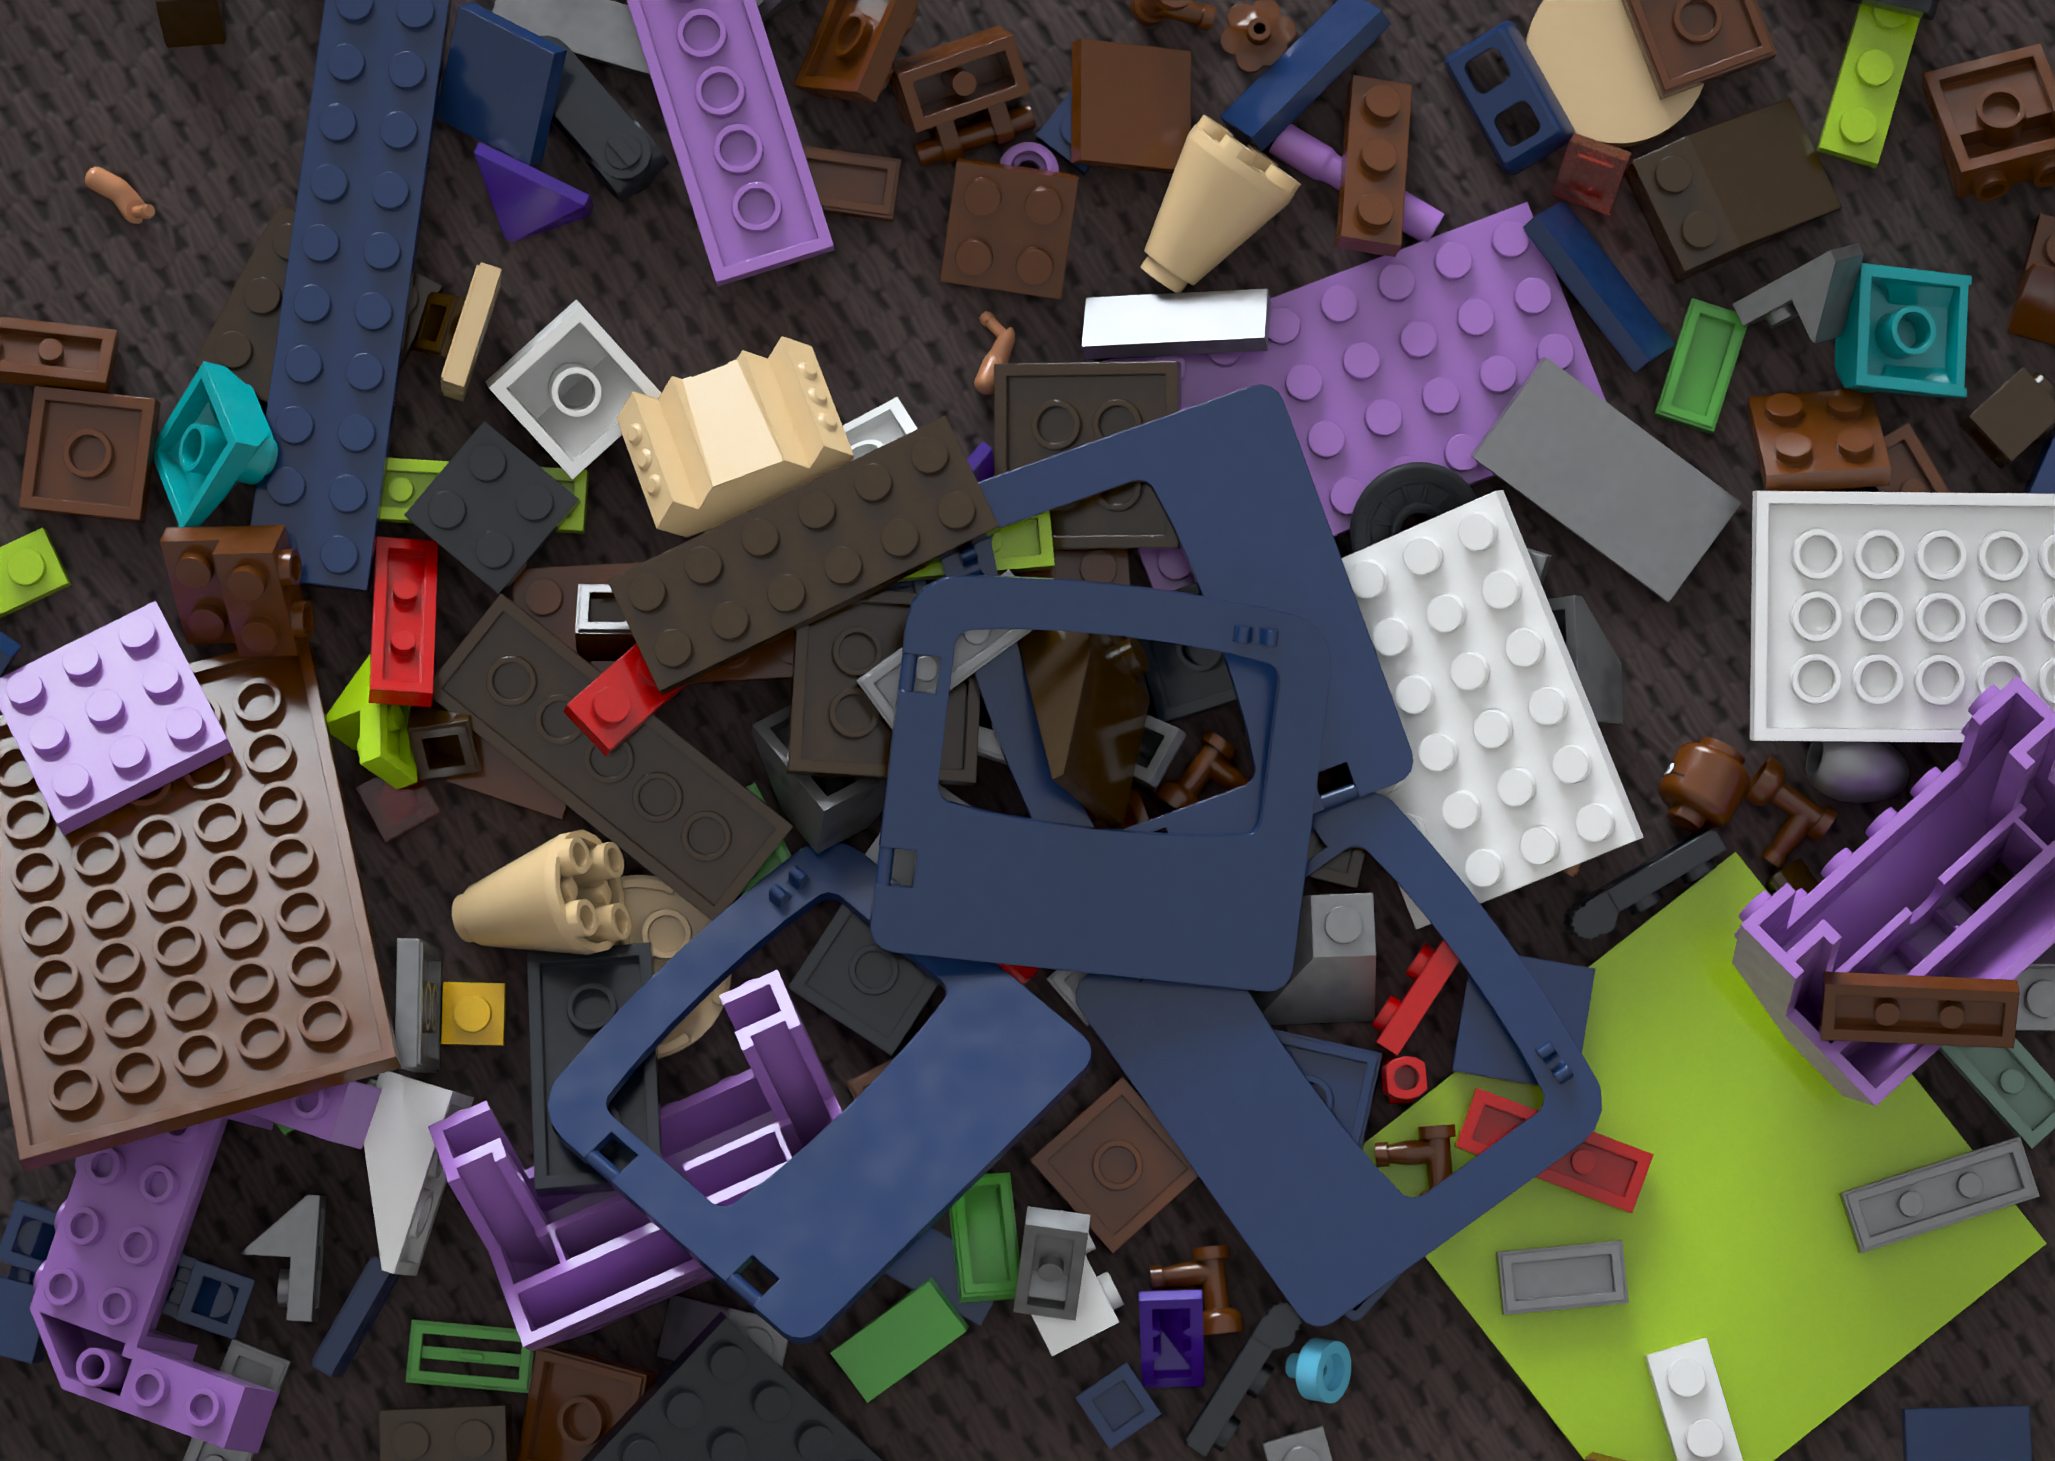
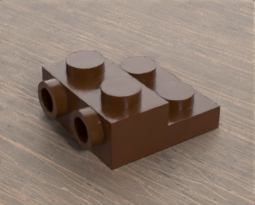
[1922,43,2055,202]
[160,525,314,657]

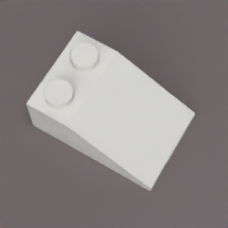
[364,1071,474,1276]

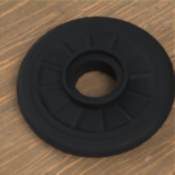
[1350,462,1477,553]

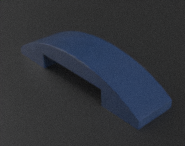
[0,1199,256,1339]

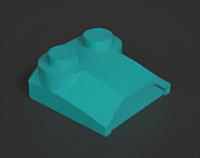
[1835,263,1972,399]
[153,361,278,527]

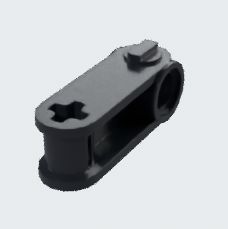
[541,35,669,203]

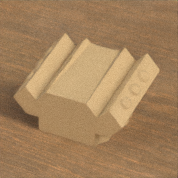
[617,336,854,538]

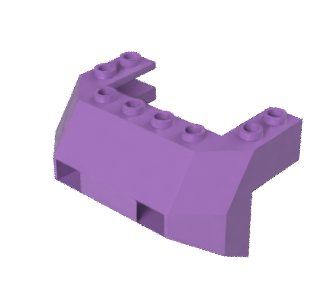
[1732,676,2055,1106]
[428,970,843,1351]

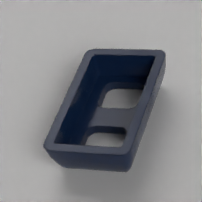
[1444,20,1576,175]

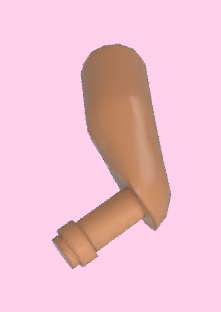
[85,166,155,224]
[974,311,1015,395]

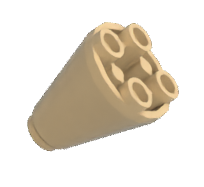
[1140,114,1301,293]
[452,829,631,955]

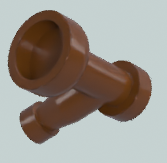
[1130,0,1216,31]
[1151,730,1249,812]
[1743,756,1838,870]
[1375,1124,1456,1197]
[1150,1245,1245,1336]

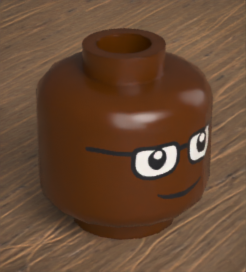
[1658,737,1751,833]

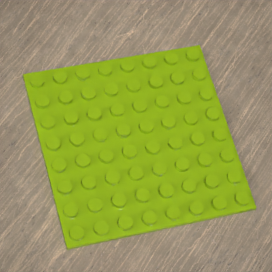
[1363,852,2047,1461]

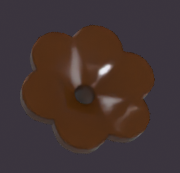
[1220,0,1296,73]

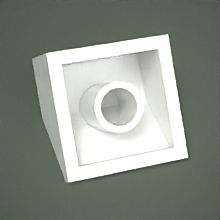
[485,299,661,479]

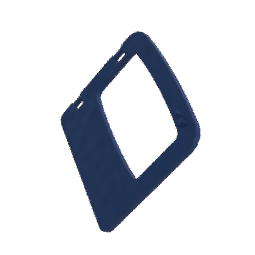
[940,384,1413,834]
[870,575,1332,992]
[1076,792,1602,1326]
[547,843,1092,1344]

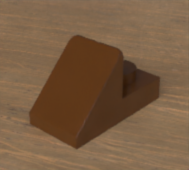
[2006,213,2055,346]

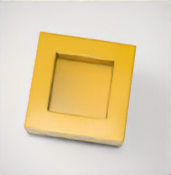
[441,982,507,1046]

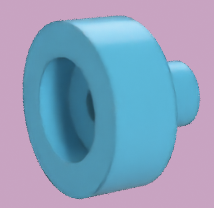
[1285,1338,1351,1403]

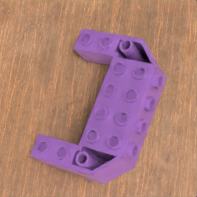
[29,1081,382,1453]

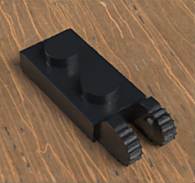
[1563,828,1727,941]
[1183,1301,1302,1457]

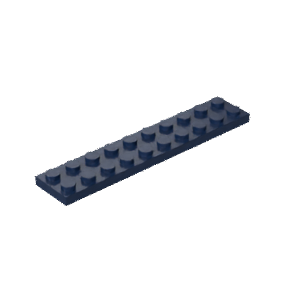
[250,0,452,593]

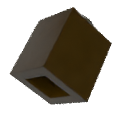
[1959,367,2055,469]

